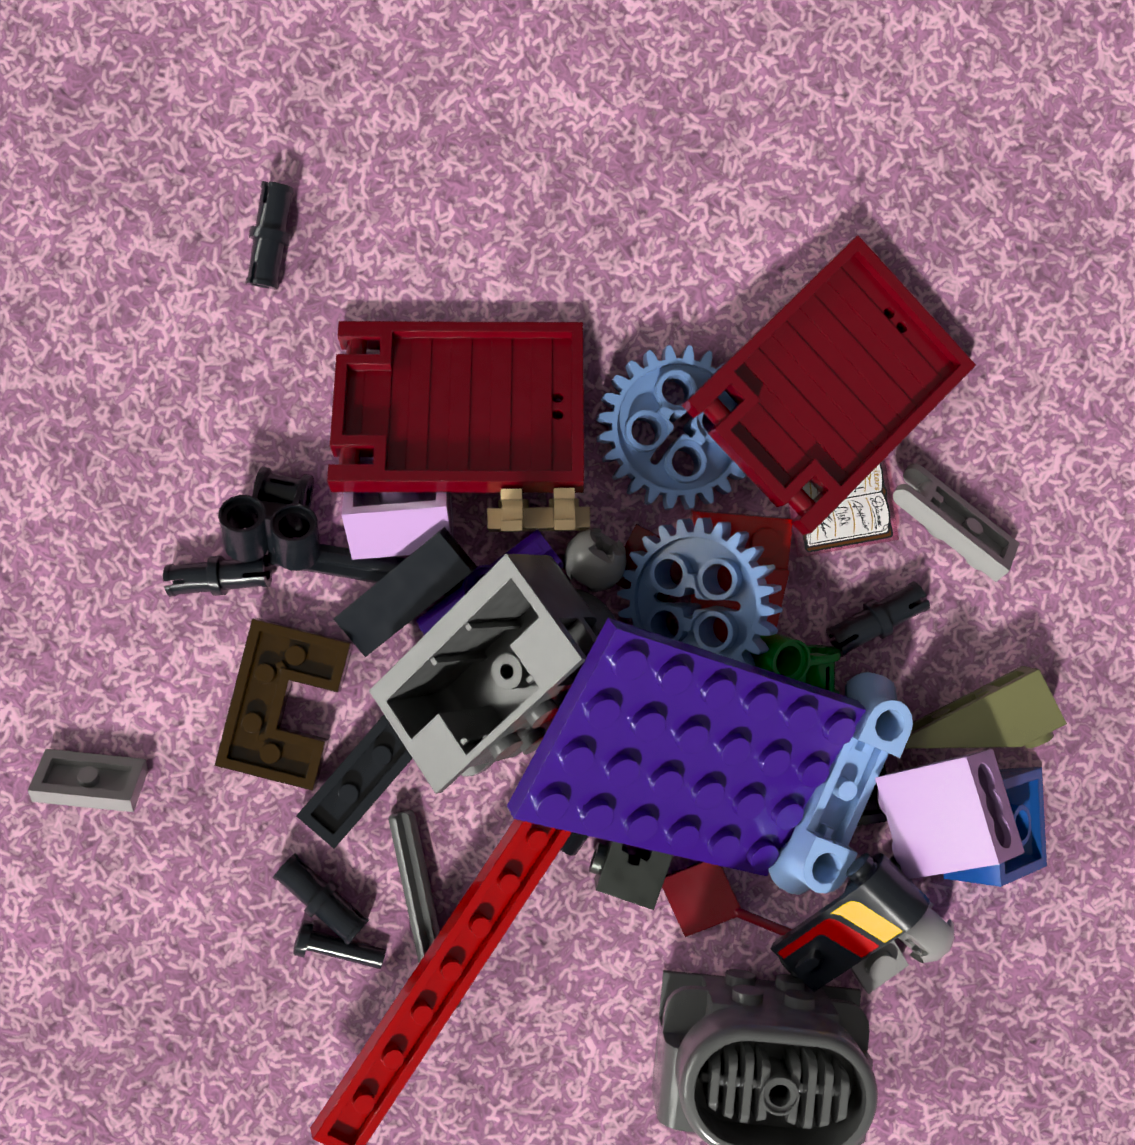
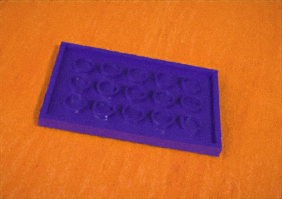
[507,618,866,876]

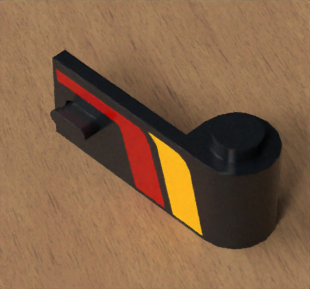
[770,853,930,992]

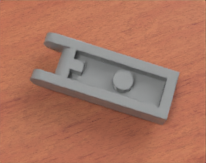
[893,464,1020,582]

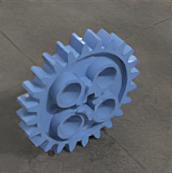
[596,345,746,510]
[617,518,783,666]

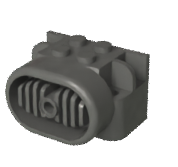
[369,554,616,794]
[652,969,878,1145]

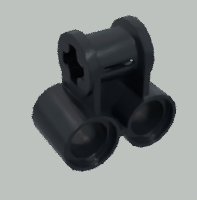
[218,467,320,571]

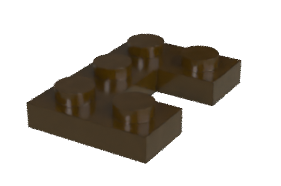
[214,618,353,791]

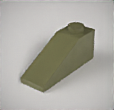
[905,666,1067,749]

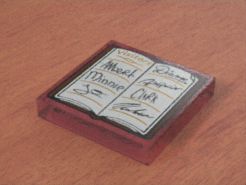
[788,459,899,557]

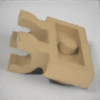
[487,488,590,532]

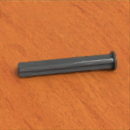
[388,810,462,1008]

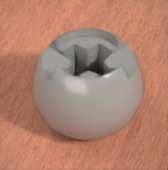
[563,528,628,592]
[894,902,955,963]

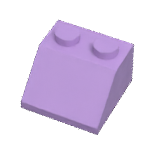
[341,457,453,560]

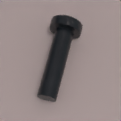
[293,920,386,969]

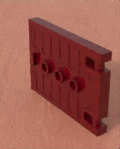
[681,235,976,535]
[327,321,584,493]

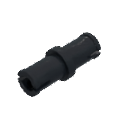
[245,181,294,290]
[163,555,272,597]
[826,581,930,657]
[273,853,370,945]

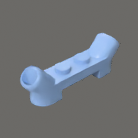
[768,672,913,895]

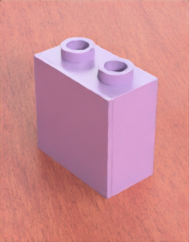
[875,749,1025,879]

